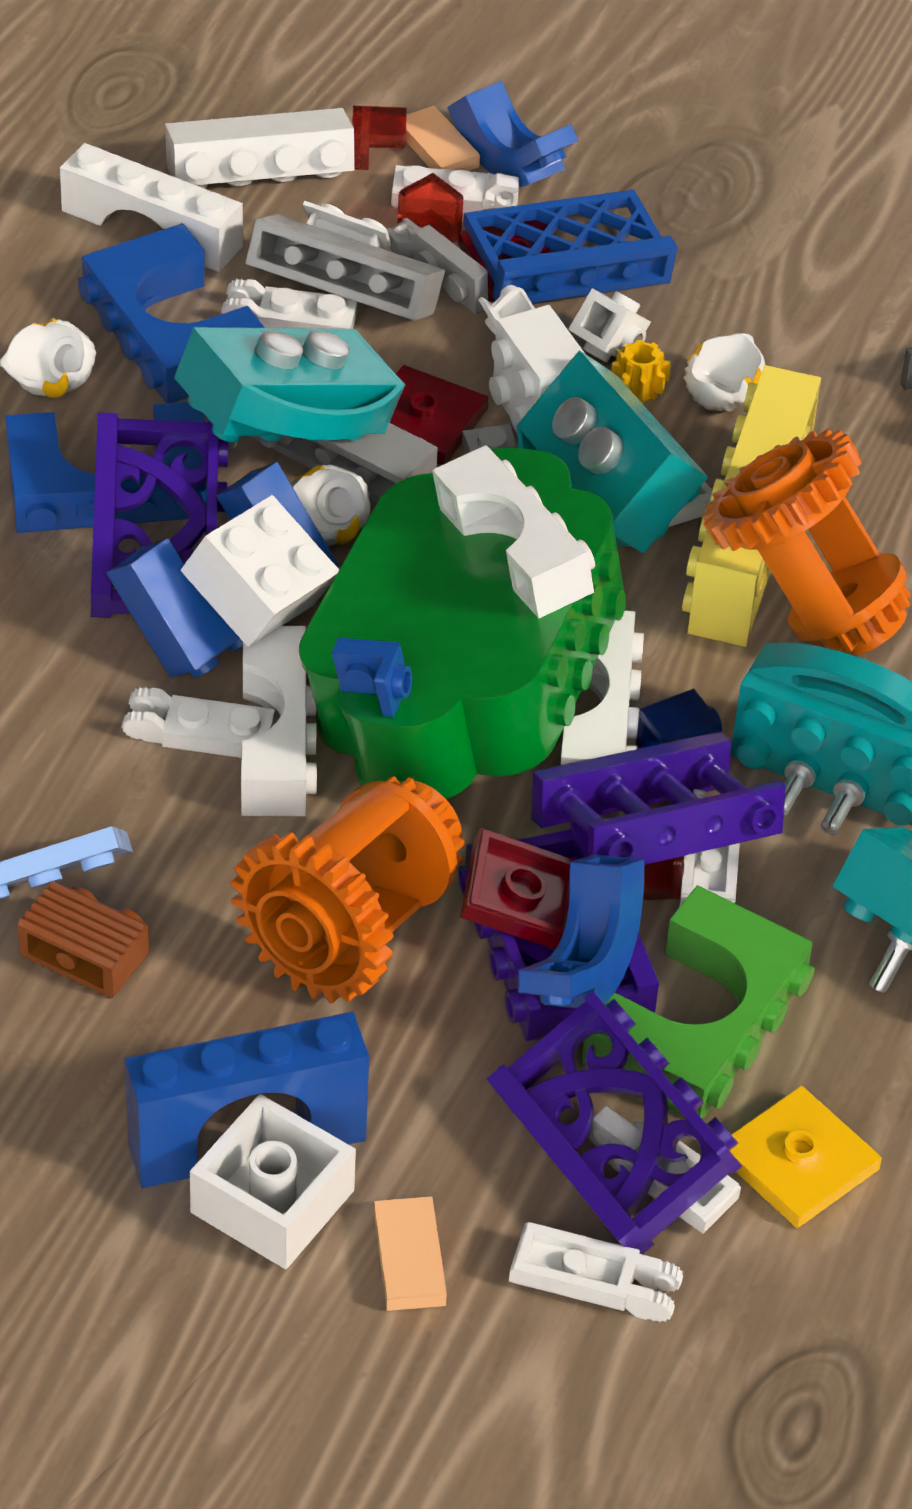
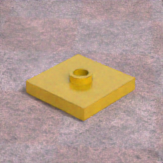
[730,1086,882,1229]

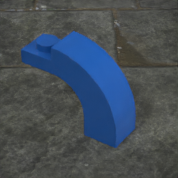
[447,81,579,187]
[518,854,644,1008]

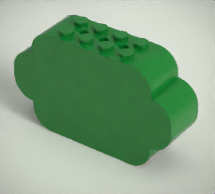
[299,447,626,799]

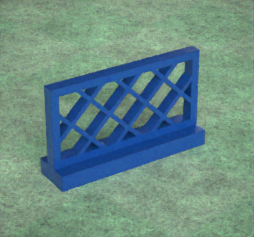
[463,190,678,303]

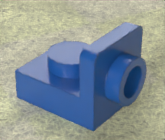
[332,637,412,717]

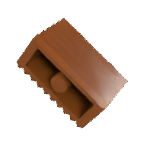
[17,881,149,999]

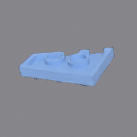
[0,826,133,900]

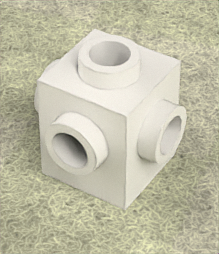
[568,288,651,363]

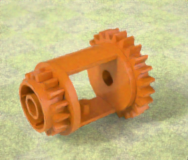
[702,429,911,656]
[230,776,465,1003]

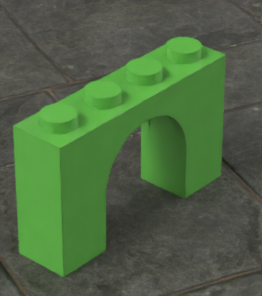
[581,885,815,1119]

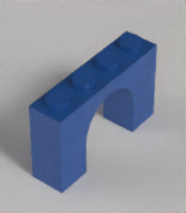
[78,223,265,403]
[5,402,206,533]
[106,462,339,678]
[125,1011,369,1189]

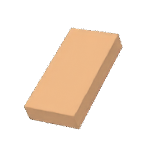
[396,105,480,171]
[374,1196,447,1311]

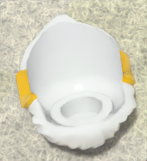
[0,318,97,398]
[683,333,765,412]
[291,464,370,546]

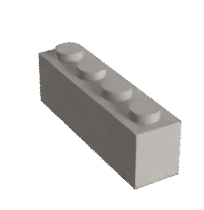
[245,214,445,321]
[248,423,438,503]

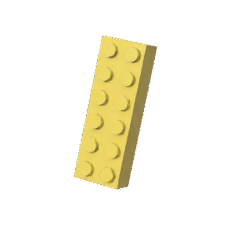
[682,365,822,647]

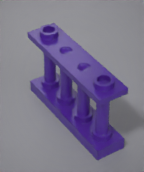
[531,731,786,865]

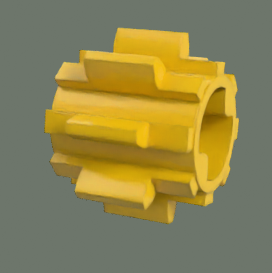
[611,340,671,404]

